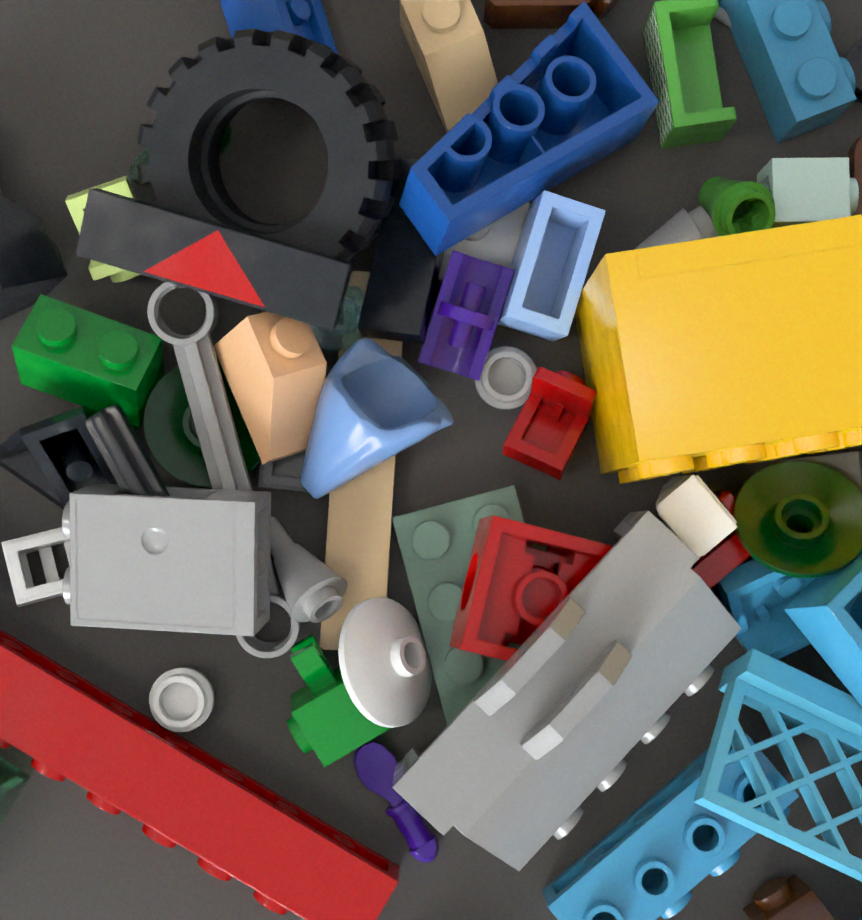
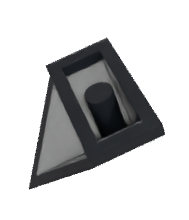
[0,406,118,510]

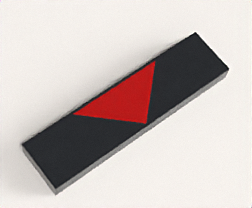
[76,188,354,331]

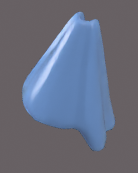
[300,338,454,499]

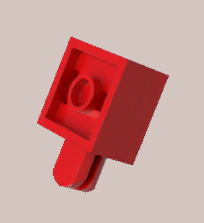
[449,515,613,661]

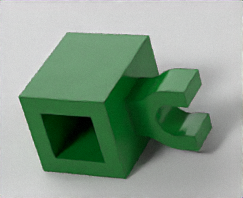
[286,633,391,768]

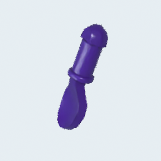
[353,740,439,863]

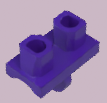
[418,250,514,381]

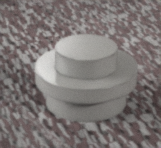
[475,346,537,410]

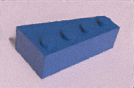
[399,1,660,256]

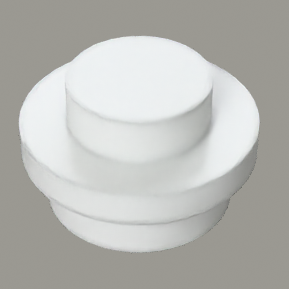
[149,667,214,732]

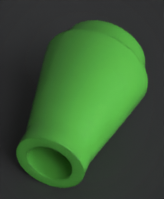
[698,176,775,236]

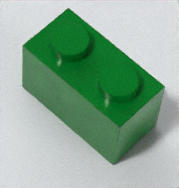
[12,294,165,427]

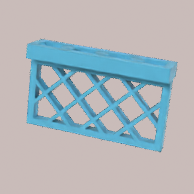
[694,648,862,882]

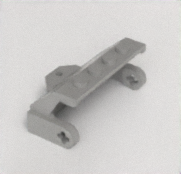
[392,510,742,871]

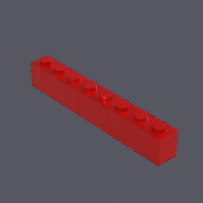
[0,629,400,920]

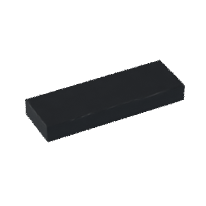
[357,157,444,344]

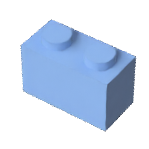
[497,190,606,342]

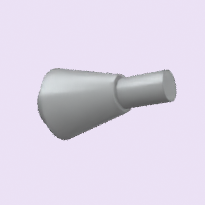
[270,517,347,623]

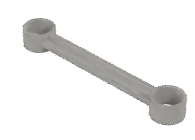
[147,282,302,658]

